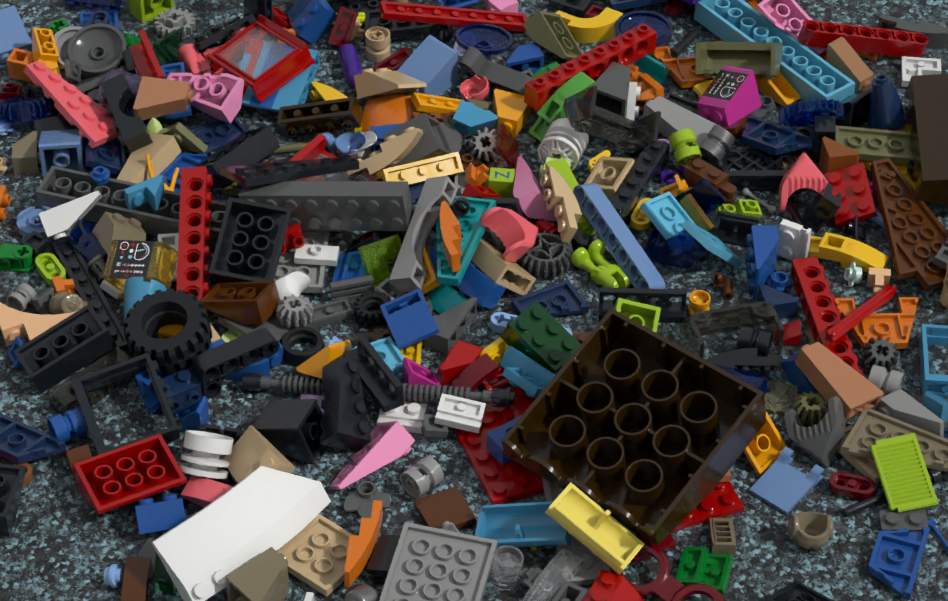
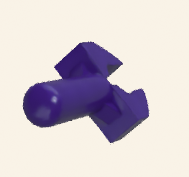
[660,166,684,186]

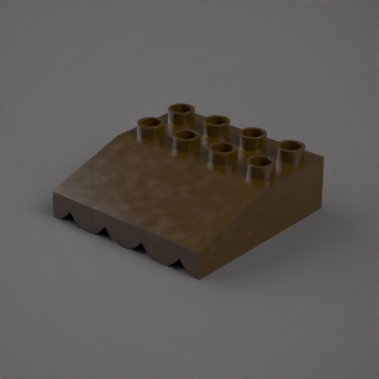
[501,308,766,546]

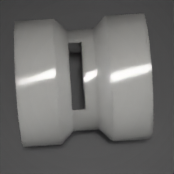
[6,283,37,312]

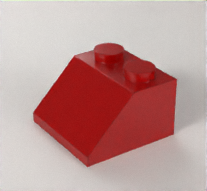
[583,569,645,601]

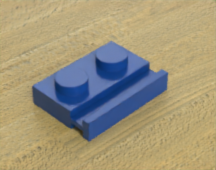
[332,250,370,282]

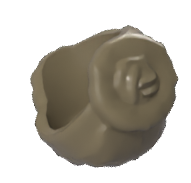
[49,292,88,315]
[787,512,834,550]

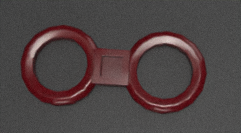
[613,543,725,601]

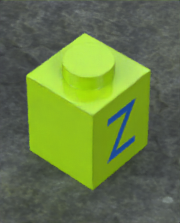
[485,167,515,198]

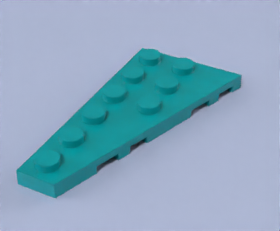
[436,195,496,286]

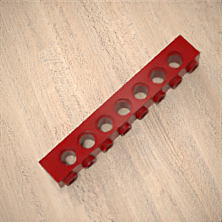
[524,23,657,112]
[176,166,213,314]
[790,257,864,376]

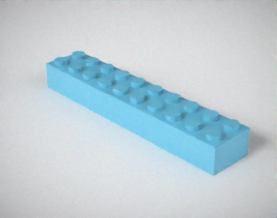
[694,0,856,116]

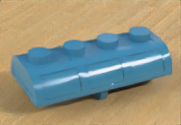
[475,501,572,548]

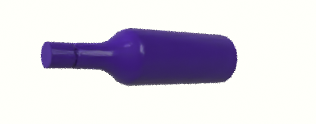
[337,44,363,100]

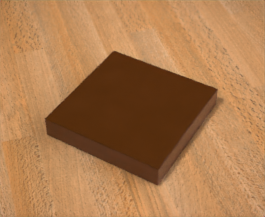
[414,486,476,529]

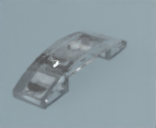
[522,548,584,601]

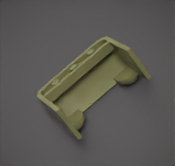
[695,42,783,79]

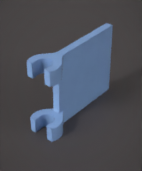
[749,447,824,515]

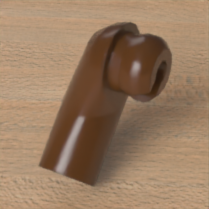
[712,272,733,301]

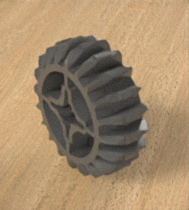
[517,230,574,280]

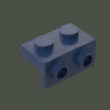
[149,367,203,415]

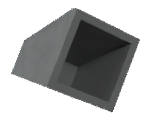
[589,62,631,131]
[382,113,452,167]

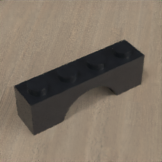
[100,73,153,152]

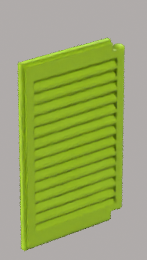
[870,433,939,513]

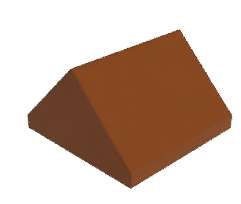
[818,136,860,175]

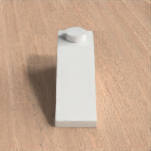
[39,191,102,241]

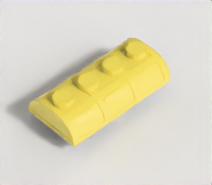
[545,482,644,575]

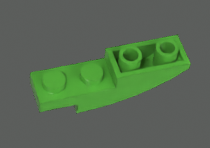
[528,71,597,142]

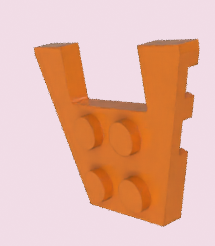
[651,41,725,88]
[835,297,918,349]

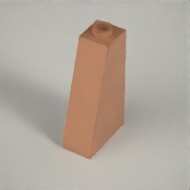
[795,342,884,421]

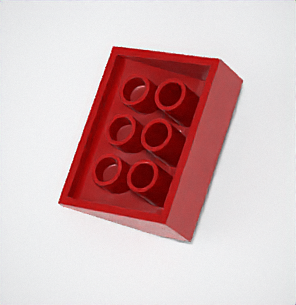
[73,433,187,514]

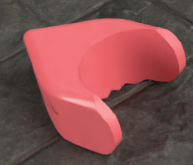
[778,153,828,213]
[480,207,538,262]

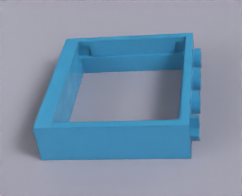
[919,324,948,397]

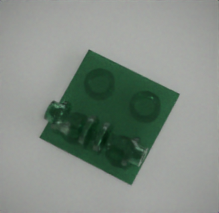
[152,27,184,66]

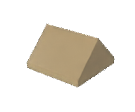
[584,156,635,201]

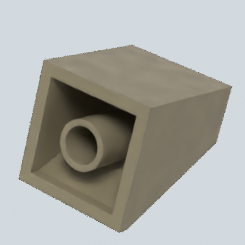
[226,547,289,601]

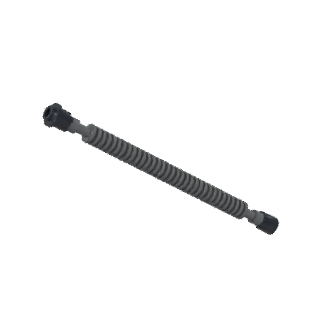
[242,373,516,410]

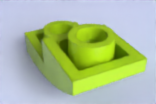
[714,199,762,218]

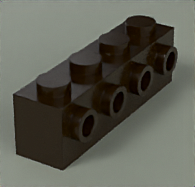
[277,97,363,137]

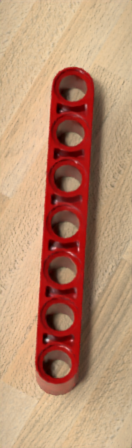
[797,20,929,58]

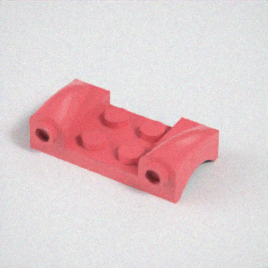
[178,27,247,75]

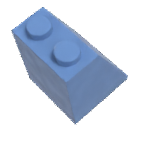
[0,5,32,63]
[397,35,458,96]
[39,129,84,178]

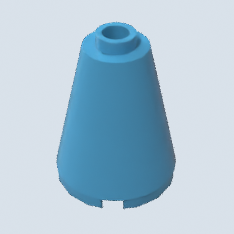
[124,277,167,320]

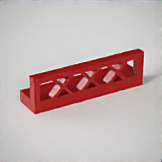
[128,29,165,80]

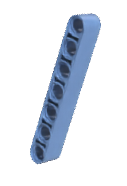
[573,183,665,289]

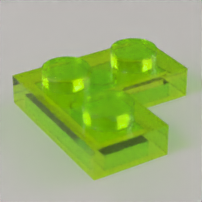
[358,234,402,288]

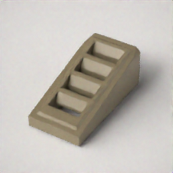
[709,518,736,557]

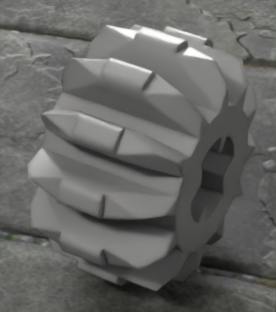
[469,127,504,162]
[276,294,313,329]

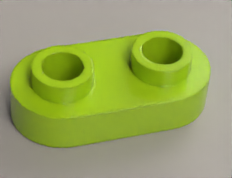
[35,253,67,286]

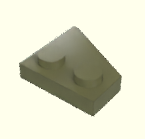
[158,122,208,153]

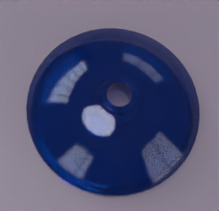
[615,10,673,47]
[455,23,513,57]

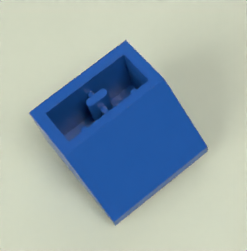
[380,288,440,350]
[133,493,186,534]

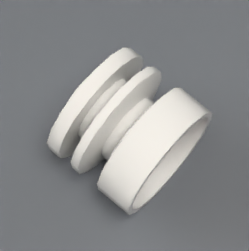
[538,118,589,171]
[179,430,234,480]

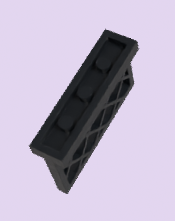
[722,149,806,191]

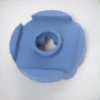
[16,206,51,237]

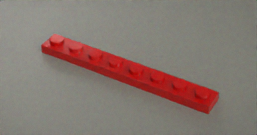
[379,1,527,32]

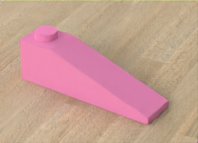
[756,0,827,55]
[166,73,244,124]
[513,155,557,221]
[329,421,415,490]

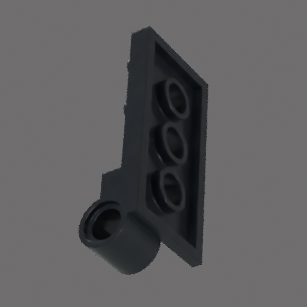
[364,2,452,44]

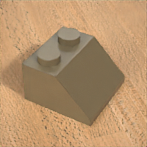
[92,211,146,258]

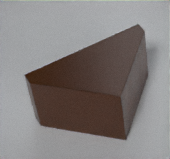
[62,444,92,485]

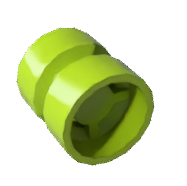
[668,129,702,166]

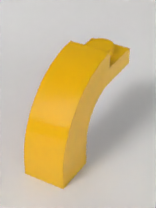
[555,7,623,43]

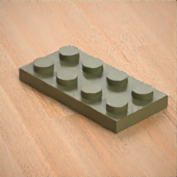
[835,125,915,165]

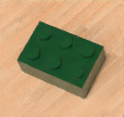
[500,301,581,375]

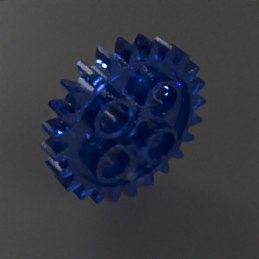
[778,99,844,128]

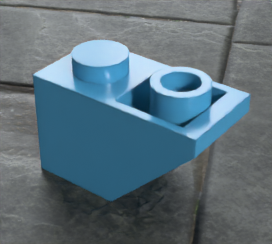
[451,100,498,136]

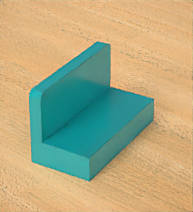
[633,55,668,87]
[427,284,468,314]

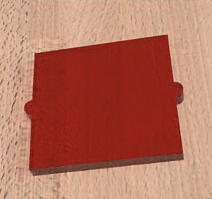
[496,122,519,170]

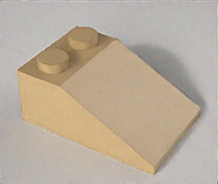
[354,68,427,99]
[223,425,296,483]

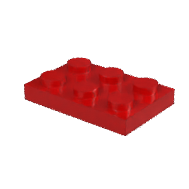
[824,162,878,228]

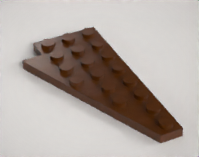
[870,158,948,291]

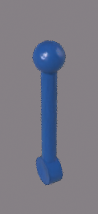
[928,519,948,555]

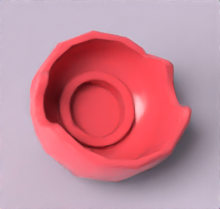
[459,75,490,102]

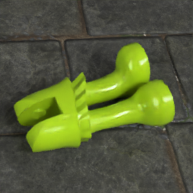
[571,239,631,288]

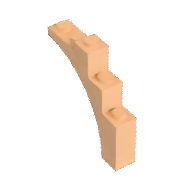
[0,302,77,346]

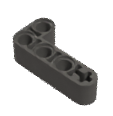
[458,46,533,95]

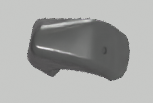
[785,396,846,468]

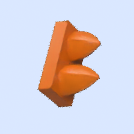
[636,73,664,102]

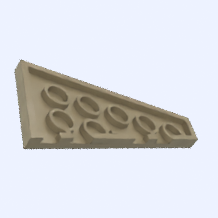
[840,407,948,472]

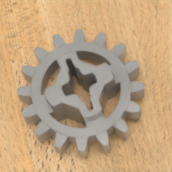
[154,8,196,40]

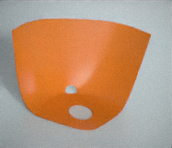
[362,93,430,132]

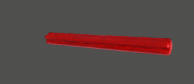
[825,284,897,342]

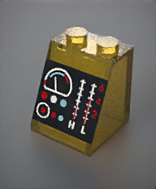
[103,240,178,293]

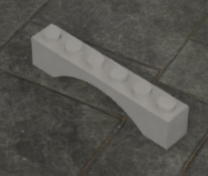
[389,176,458,293]

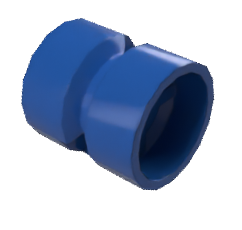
[47,407,88,442]

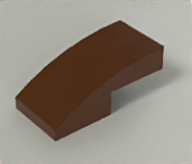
[121,556,152,601]

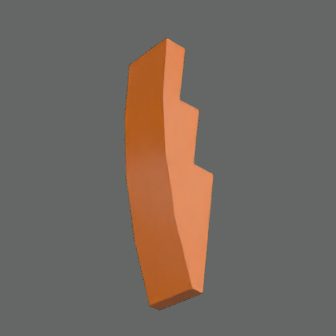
[439,201,462,272]
[344,500,383,588]

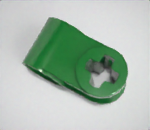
[0,243,36,273]

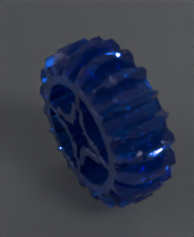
[0,95,52,123]

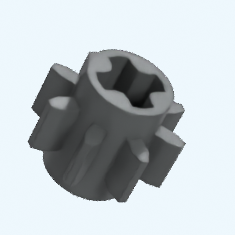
[517,567,548,597]

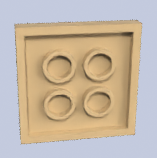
[277,514,373,597]

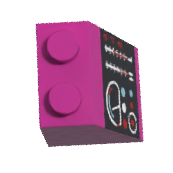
[697,65,762,126]

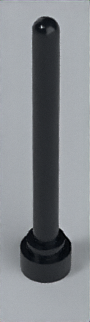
[842,468,942,517]

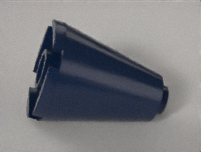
[867,74,907,131]

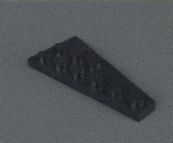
[219,155,359,187]

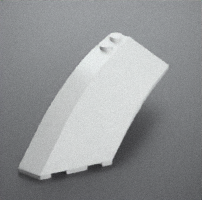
[151,466,331,601]

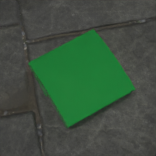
[675,547,734,596]

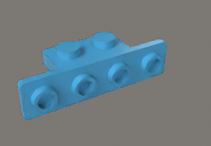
[500,346,555,398]

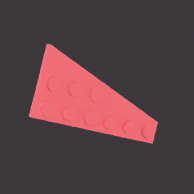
[23,61,121,148]

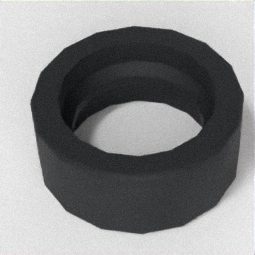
[282,327,324,367]

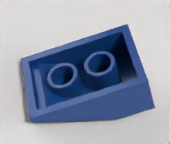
[288,0,337,45]

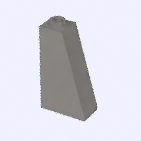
[642,96,717,146]

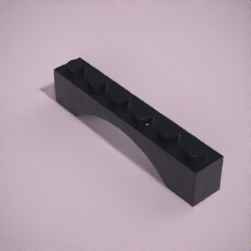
[610,138,670,226]

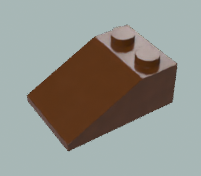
[200,281,280,326]

